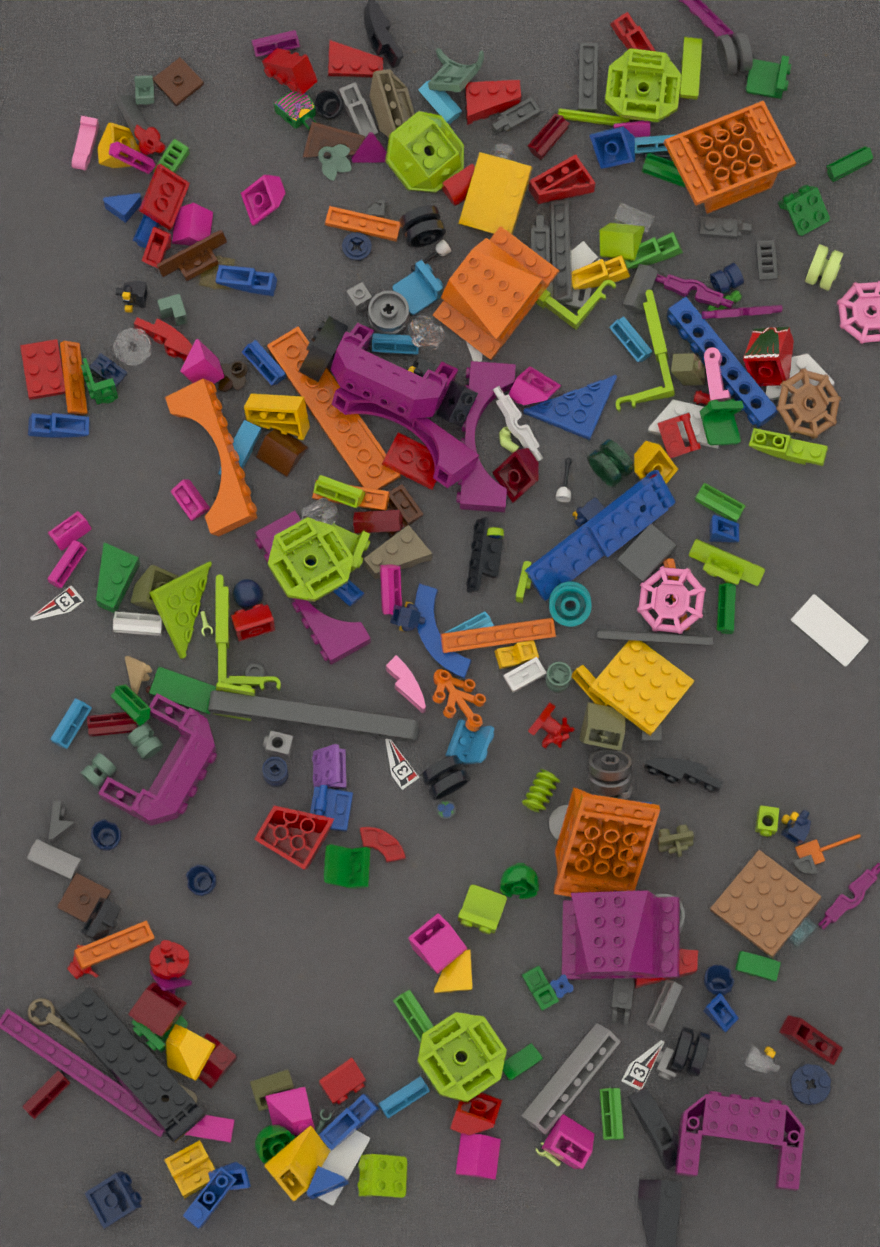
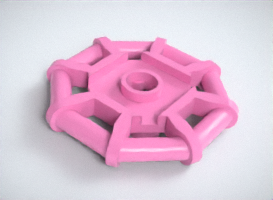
[837,280,880,344]
[637,566,706,635]

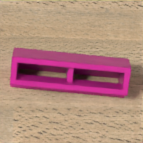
[109,141,156,174]
[47,540,87,588]
[380,564,402,615]
[185,1115,235,1142]

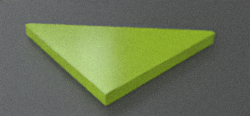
[149,561,212,659]

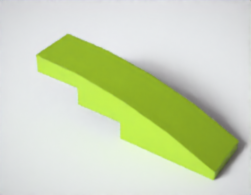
[679,37,702,99]

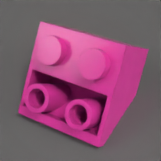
[408,913,467,974]
[542,1114,594,1169]

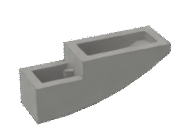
[337,82,378,138]

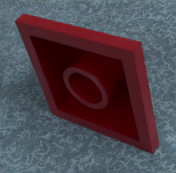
[492,448,539,503]
[198,1033,238,1089]

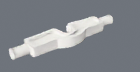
[493,386,543,461]

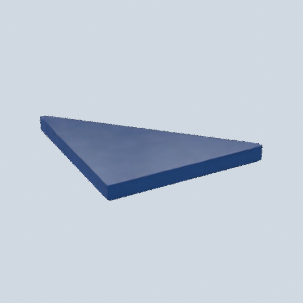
[523,375,617,440]

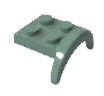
[428,48,484,92]

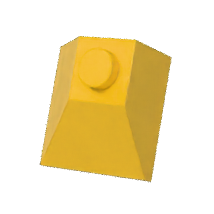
[98,122,141,168]
[634,441,678,484]
[166,1024,216,1081]

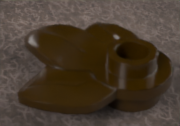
[218,361,248,391]

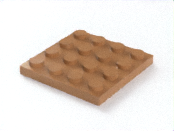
[710,850,821,958]

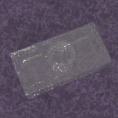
[613,203,654,235]

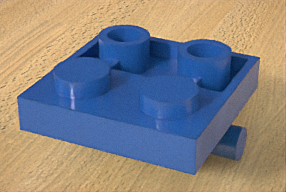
[310,785,353,832]

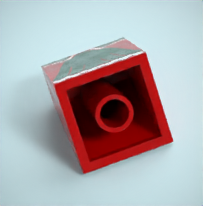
[743,327,794,386]

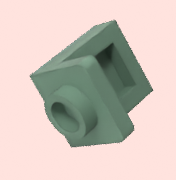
[134,75,154,105]

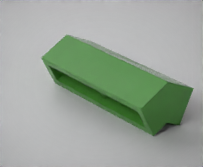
[695,483,746,522]
[393,989,434,1042]
[600,1088,624,1140]

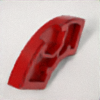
[360,827,406,863]

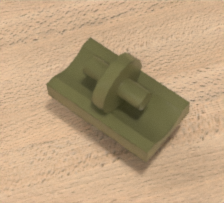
[658,825,694,858]

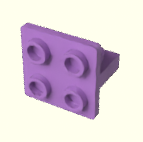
[312,744,346,789]

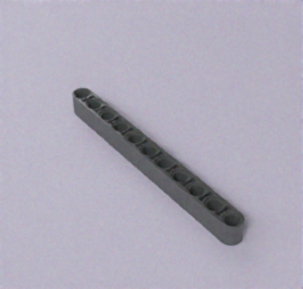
[208,691,420,742]

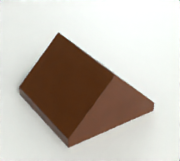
[256,429,308,477]

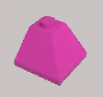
[241,175,285,226]
[508,366,561,405]
[266,1087,315,1135]

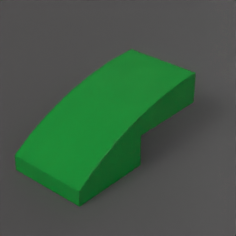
[735,951,781,981]
[521,965,559,1010]

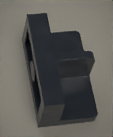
[81,898,120,941]

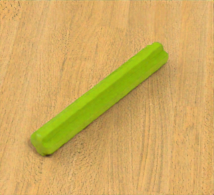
[558,108,630,126]

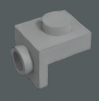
[655,1047,677,1081]

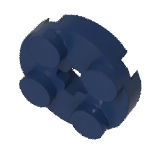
[790,1064,831,1105]

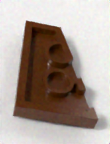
[303,122,365,157]

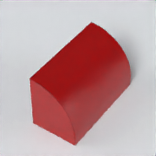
[442,163,475,207]

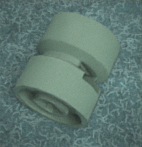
[545,662,572,692]
[127,723,163,760]
[80,753,118,790]

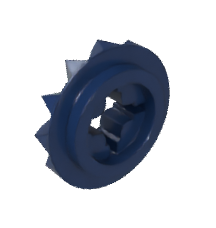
[342,232,372,261]

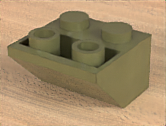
[579,702,625,751]

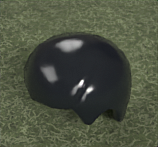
[314,90,344,119]

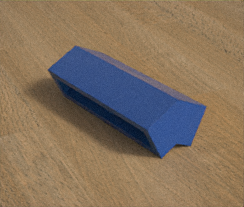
[133,214,160,248]
[242,340,286,385]

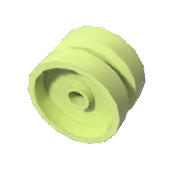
[804,244,844,291]

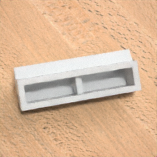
[113,612,163,636]

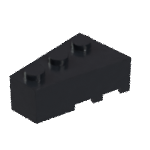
[299,316,349,382]

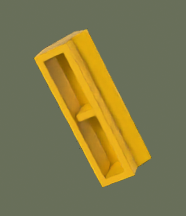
[572,665,610,707]

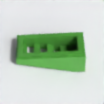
[153,139,190,173]

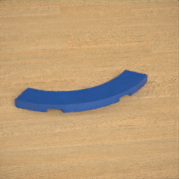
[415,583,472,679]

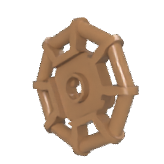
[776,368,841,439]

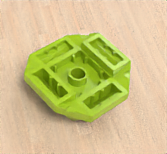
[605,48,681,122]
[385,111,464,193]
[268,517,354,602]
[417,1012,507,1102]

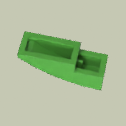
[624,232,683,269]

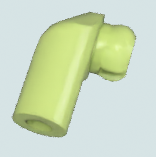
[499,427,520,453]

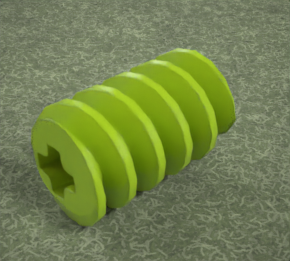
[522,769,560,813]

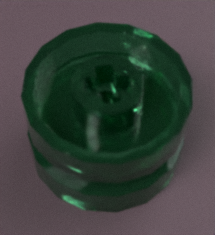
[587,439,634,488]

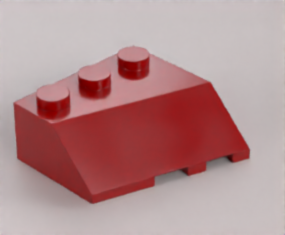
[254,805,334,870]

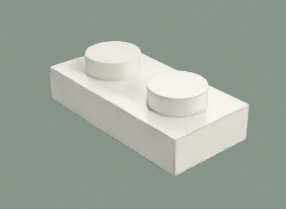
[503,657,546,693]

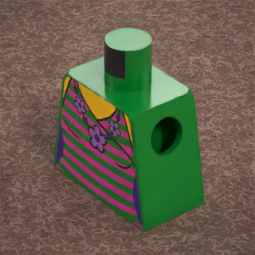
[274,90,316,130]

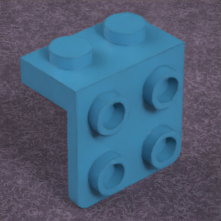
[393,260,444,315]
[446,719,494,765]

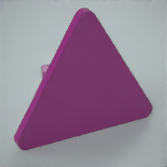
[351,132,387,163]
[150,970,192,995]

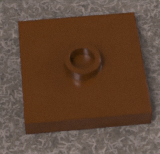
[153,57,204,106]
[57,873,111,923]

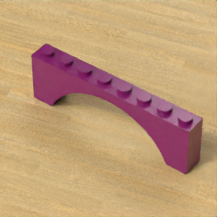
[456,361,516,513]
[331,388,479,488]
[254,511,371,665]

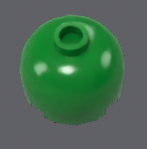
[500,863,539,899]
[255,1125,295,1164]

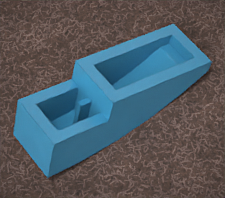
[218,420,262,475]

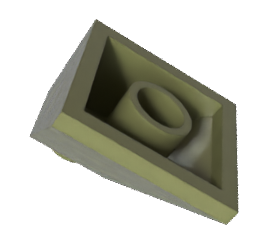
[131,565,179,611]

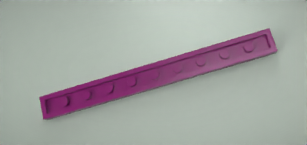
[0,1009,164,1138]

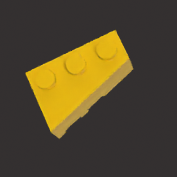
[244,394,310,440]

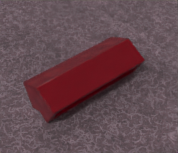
[527,114,570,160]
[353,510,403,533]
[87,712,138,737]
[22,1071,70,1119]

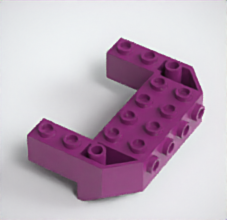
[331,323,458,419]
[98,693,217,826]
[675,1091,805,1191]

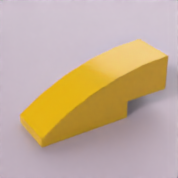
[572,255,630,290]

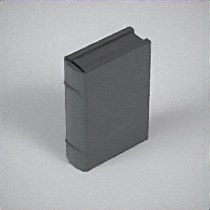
[616,524,677,584]

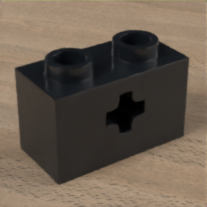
[436,380,478,427]

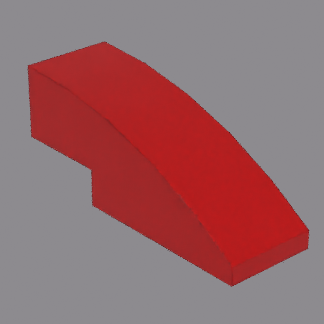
[610,12,656,52]

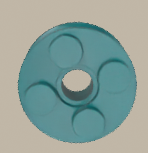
[549,581,592,627]

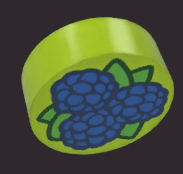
[487,527,504,540]

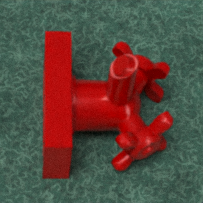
[528,702,575,749]

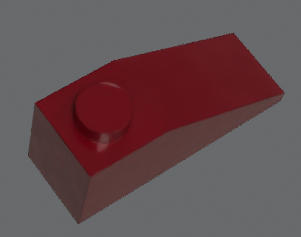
[779,1015,843,1065]

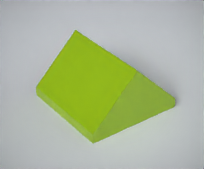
[599,223,645,261]

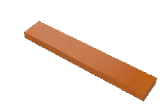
[440,617,556,653]

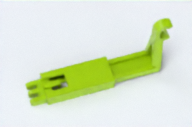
[536,280,616,330]
[616,290,675,412]
[216,574,281,691]

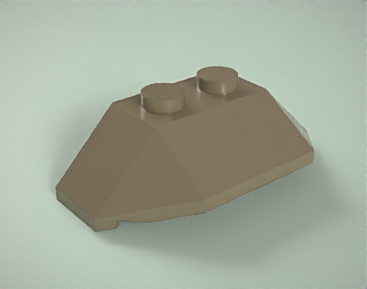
[370,69,415,137]

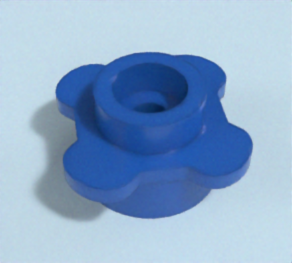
[550,975,573,998]

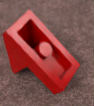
[142,227,171,268]

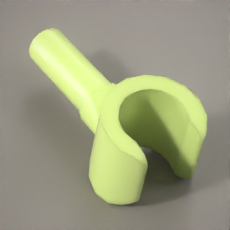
[200,611,213,637]
[536,1143,561,1166]

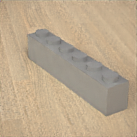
[522,1023,621,1135]

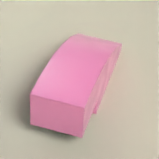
[386,655,426,714]

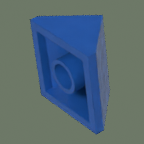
[589,126,635,169]

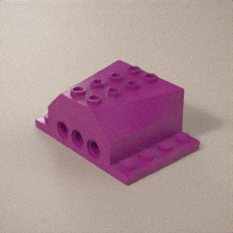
[562,890,680,980]

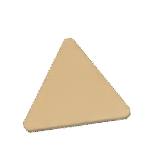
[125,656,152,695]

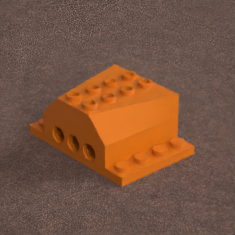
[664,101,796,214]
[433,226,560,360]
[553,787,660,897]

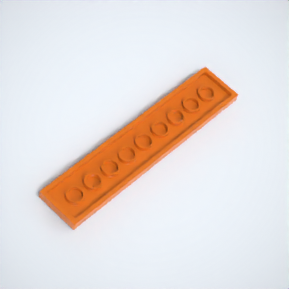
[267,327,400,490]

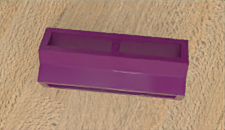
[252,30,300,57]

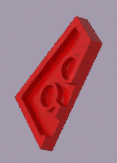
[328,40,383,78]

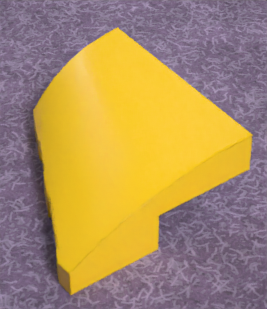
[434,950,472,993]

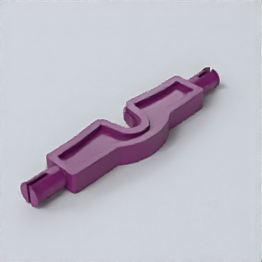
[655,274,734,309]
[702,305,783,319]
[818,863,880,930]

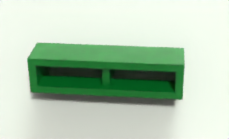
[826,146,873,183]
[642,153,685,188]
[717,583,736,634]
[110,684,151,726]

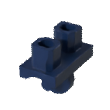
[89,353,127,387]

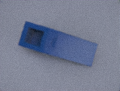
[183,1167,237,1229]

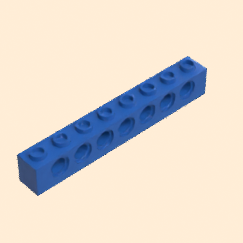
[667,297,778,428]

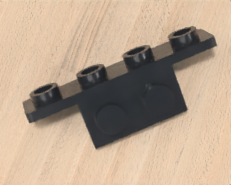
[466,517,503,593]

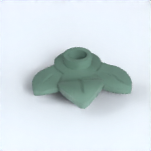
[318,144,351,181]

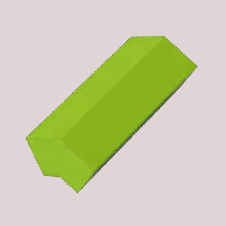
[313,475,365,508]

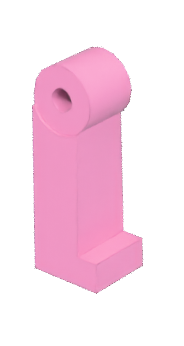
[72,116,99,171]
[704,348,731,402]

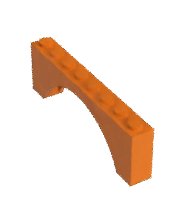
[165,379,258,536]

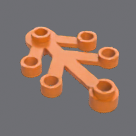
[432,669,486,732]

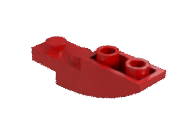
[134,317,192,362]

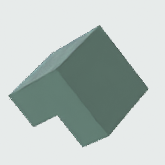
[157,294,188,326]

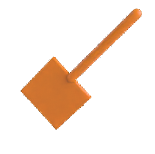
[795,834,861,865]

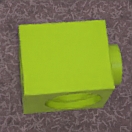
[755,805,779,837]

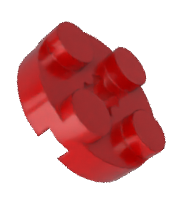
[149,940,189,980]

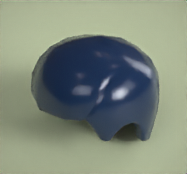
[232,579,264,608]
[91,819,121,851]
[186,864,217,896]
[704,965,734,996]

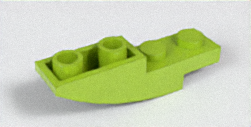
[749,428,828,466]

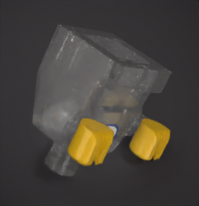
[744,1045,780,1073]

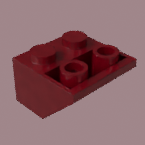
[128,982,187,1037]

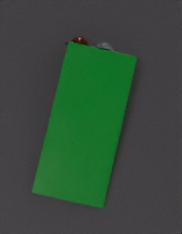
[146,667,216,714]

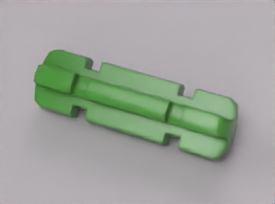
[707,290,742,311]

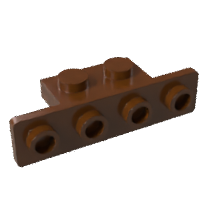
[157,230,227,281]

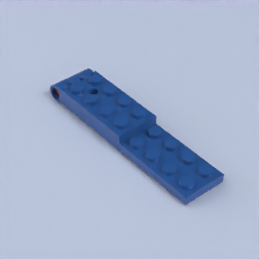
[525,470,675,601]

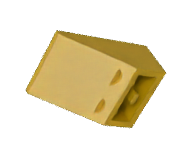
[264,1125,330,1202]

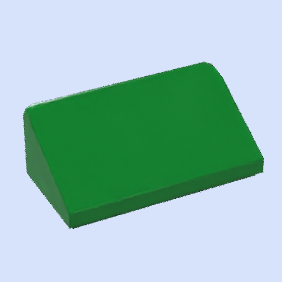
[502,1043,543,1082]

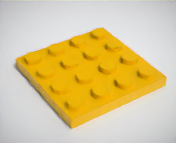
[589,640,694,736]

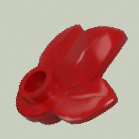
[134,125,166,155]

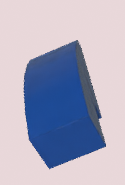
[215,265,277,296]
[28,413,89,438]
[319,1094,380,1150]

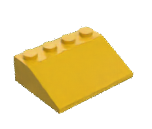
[458,152,533,235]

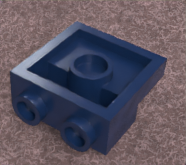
[84,1171,142,1229]

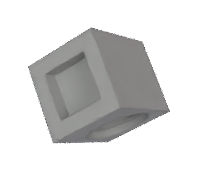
[346,282,372,314]
[263,730,294,759]

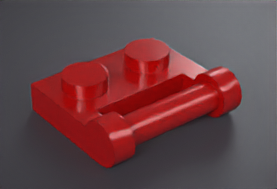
[657,412,701,459]

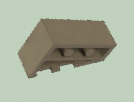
[363,525,432,580]

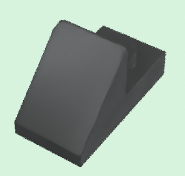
[49,800,76,843]

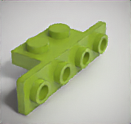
[689,539,765,586]

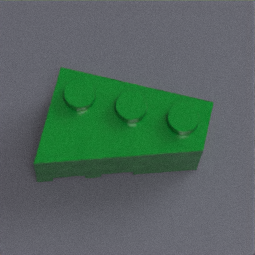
[96,542,140,614]

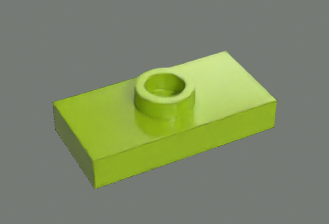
[515,561,532,603]

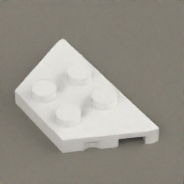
[765,353,834,401]
[647,400,719,449]

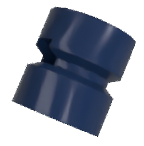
[709,263,744,294]
[262,757,288,787]

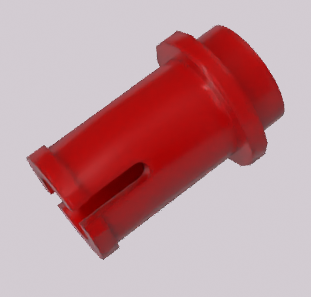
[693,390,711,405]

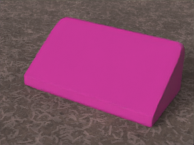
[613,121,650,138]
[170,479,210,521]
[48,511,92,551]

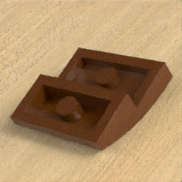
[370,484,423,538]

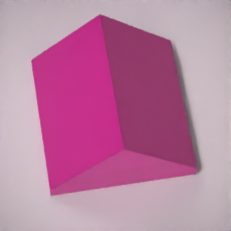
[172,203,213,246]
[180,339,224,384]
[456,1134,501,1180]

